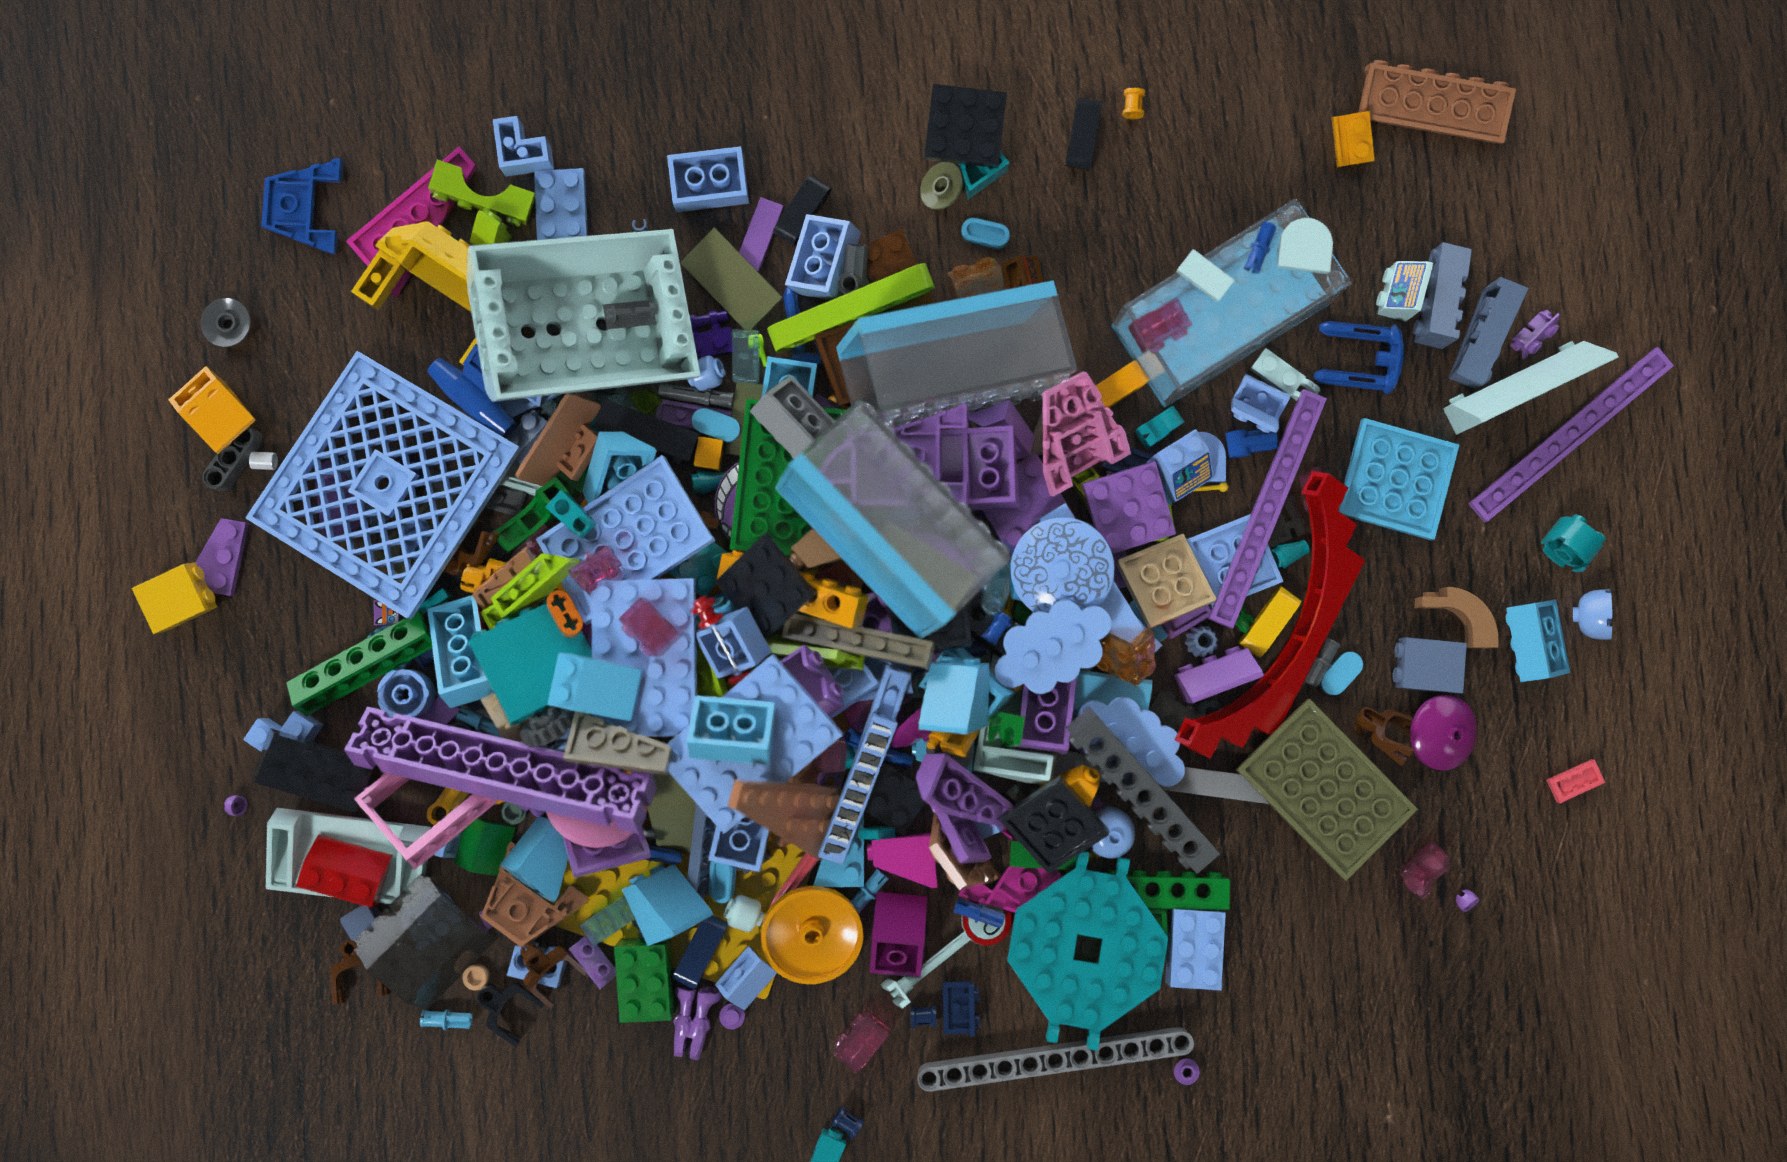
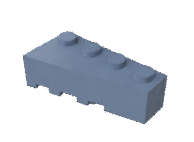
[1413,242,1472,349]
[1448,277,1528,389]

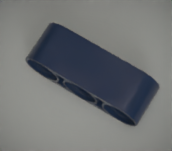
[672,915,728,990]

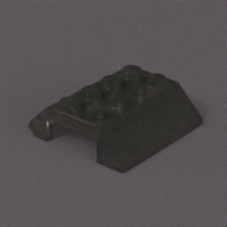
[354,874,499,1010]

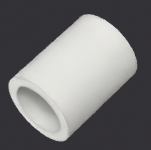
[249,452,278,470]

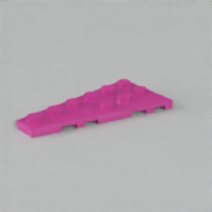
[346,147,477,298]

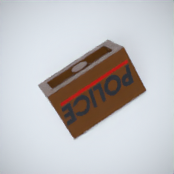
[1001,255,1044,290]

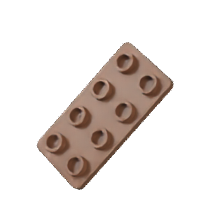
[515,393,601,486]

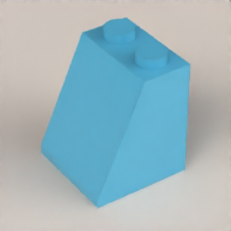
[919,656,989,734]
[500,817,568,902]
[622,864,713,946]

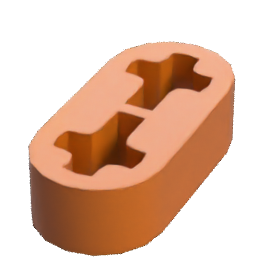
[547,590,583,637]

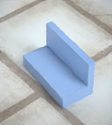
[715,946,777,1010]

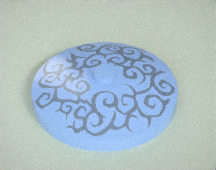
[1011,517,1114,612]

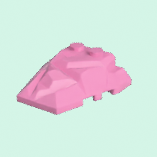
[1043,372,1131,496]

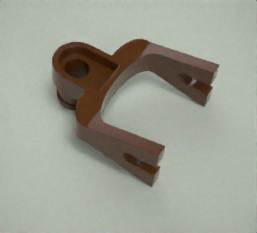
[442,531,500,575]
[1353,707,1414,766]
[330,938,390,1005]
[520,943,587,1009]

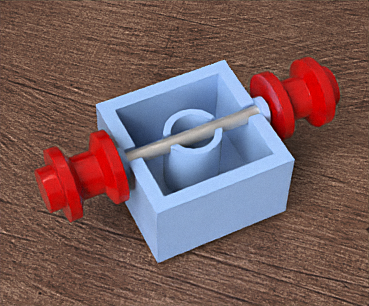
[690,596,771,685]

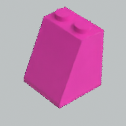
[867,832,937,888]

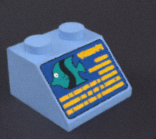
[1146,429,1214,503]

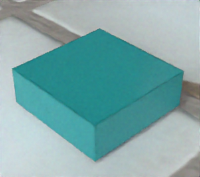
[859,826,895,840]

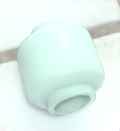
[724,895,764,932]

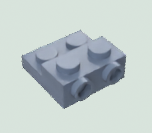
[505,409,547,464]

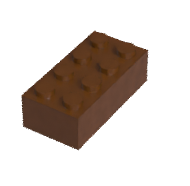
[865,229,935,313]

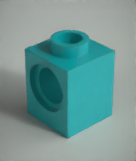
[810,1128,846,1162]

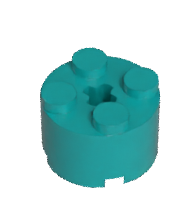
[1541,514,1606,572]

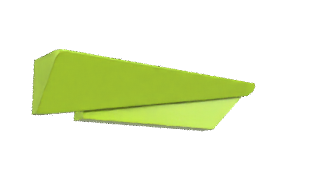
[481,553,581,630]
[765,631,866,671]

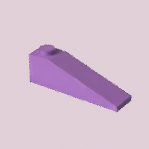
[916,753,1013,827]

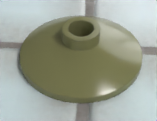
[920,162,963,210]

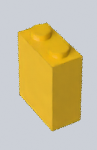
[132,562,217,634]

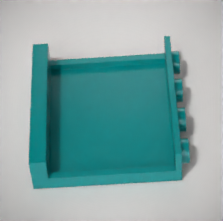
[468,597,592,727]

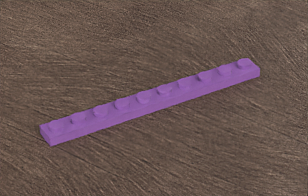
[1468,347,1674,523]
[1208,389,1327,629]

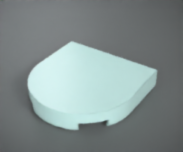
[1276,218,1333,274]

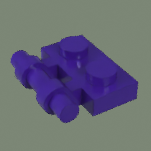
[690,310,735,359]

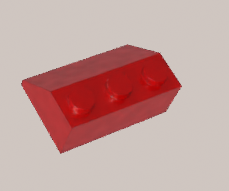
[296,835,393,908]

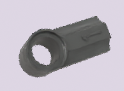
[838,244,870,294]

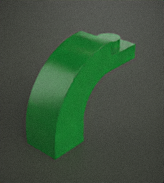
[493,477,572,554]

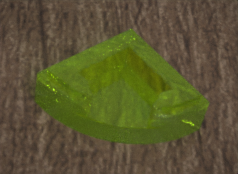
[630,390,663,414]

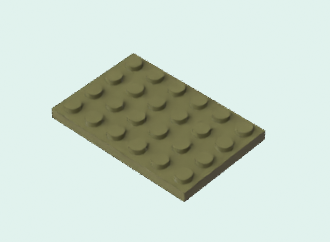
[1236,699,1418,881]

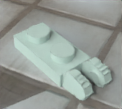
[1250,348,1320,401]

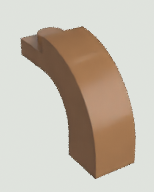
[1415,587,1499,648]

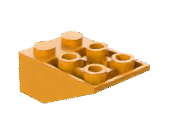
[169,366,256,454]

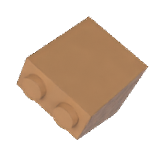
[789,529,843,571]

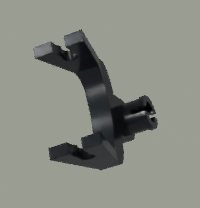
[477,982,544,1048]

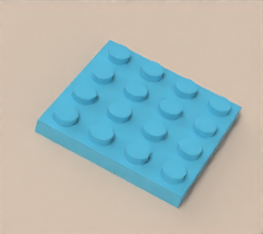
[1338,418,1459,541]

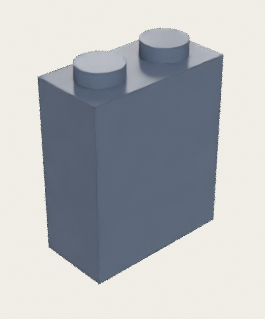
[1393,637,1467,694]

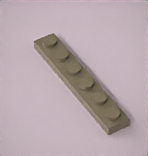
[782,614,935,669]

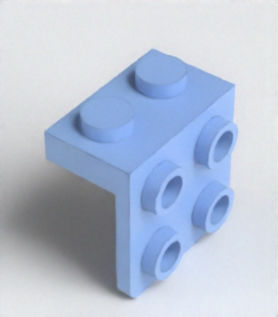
[1231,374,1290,433]

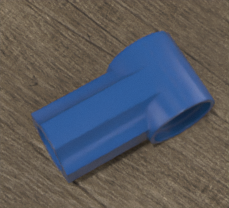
[1225,429,1278,459]

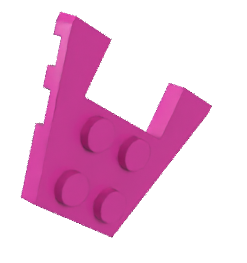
[957,827,1062,912]

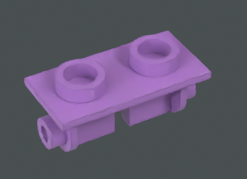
[1511,310,1560,360]
[568,934,616,989]

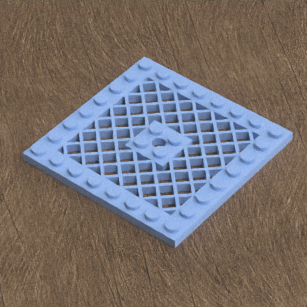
[246,351,522,620]

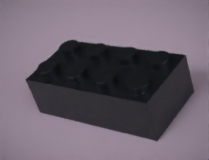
[251,728,372,813]

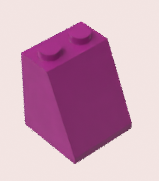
[870,892,927,977]

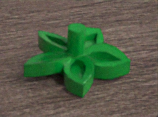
[1235,605,1254,633]

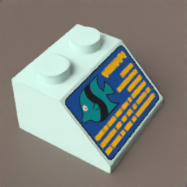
[1376,261,1433,322]

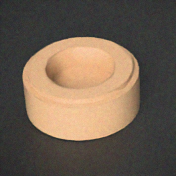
[462,964,490,991]

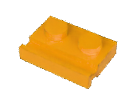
[1332,111,1375,167]

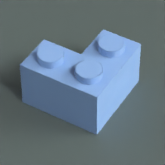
[493,116,554,177]
[243,711,324,751]

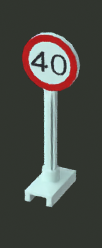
[880,900,1012,1009]

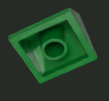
[453,817,516,876]

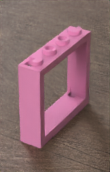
[354,772,497,870]

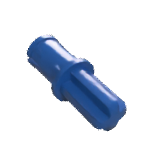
[1244,221,1276,274]
[953,897,1005,928]

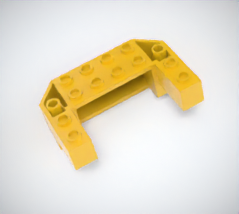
[351,221,477,366]

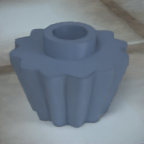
[1185,624,1219,658]

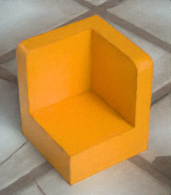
[694,436,725,472]

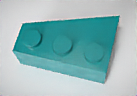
[956,151,1009,200]

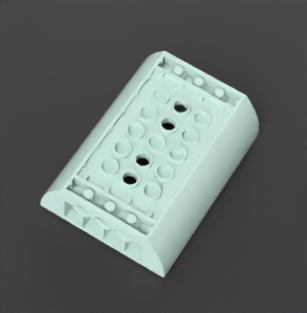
[467,229,701,402]

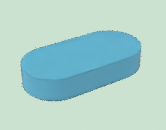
[961,218,1010,250]
[692,408,741,443]
[1320,652,1363,695]
[708,861,737,903]

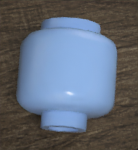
[687,355,725,391]

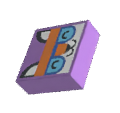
[374,600,401,626]

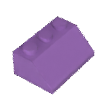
[1173,646,1264,703]

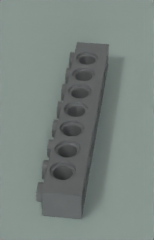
[1066,707,1220,873]

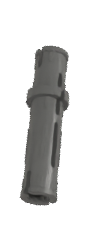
[658,382,735,409]

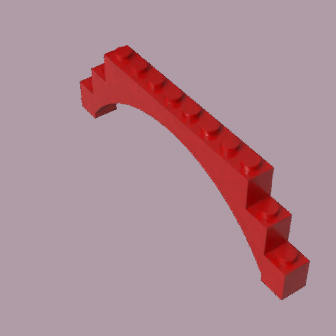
[1174,471,1365,758]

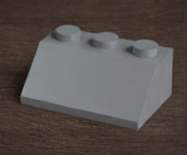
[750,375,843,461]

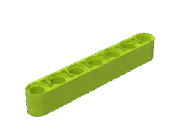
[767,263,935,353]

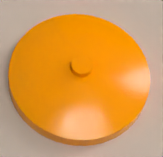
[761,886,863,984]

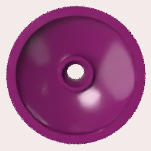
[1410,695,1477,770]
[889,707,931,748]

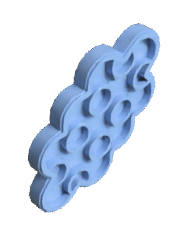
[995,599,1112,694]
[1078,696,1185,791]

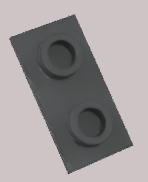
[603,300,658,330]

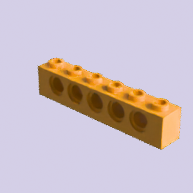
[716,550,869,629]

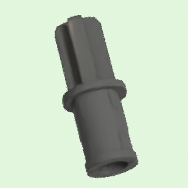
[1305,638,1340,687]

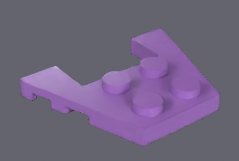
[890,404,968,506]

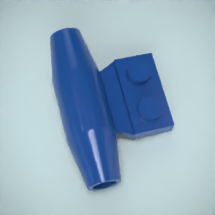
[427,344,517,438]

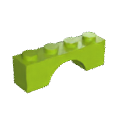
[428,159,535,227]

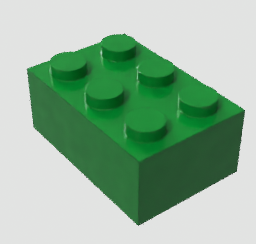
[614,938,676,1023]

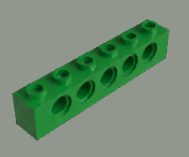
[286,611,432,717]
[1087,869,1230,910]

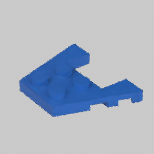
[261,158,343,255]

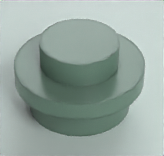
[501,802,527,824]

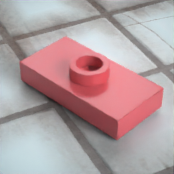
[1546,759,1606,803]

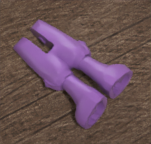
[673,983,721,1060]

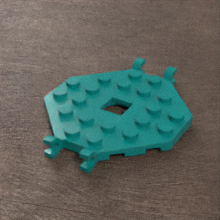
[1007,851,1168,1051]

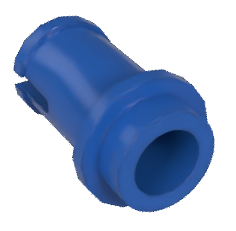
[981,611,1012,646]

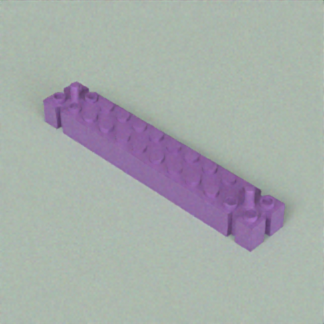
[344,707,657,834]

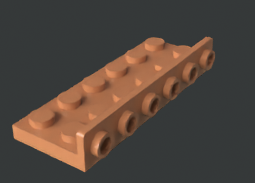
[1358,60,1516,144]

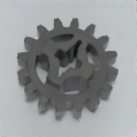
[520,706,574,747]

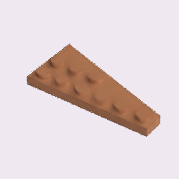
[728,780,843,861]

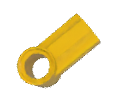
[427,787,469,825]

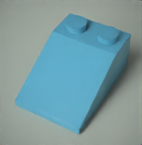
[548,653,643,721]

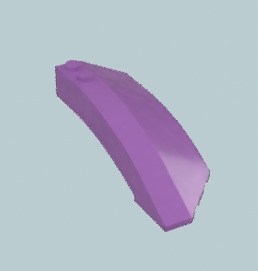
[818,425,1019,512]

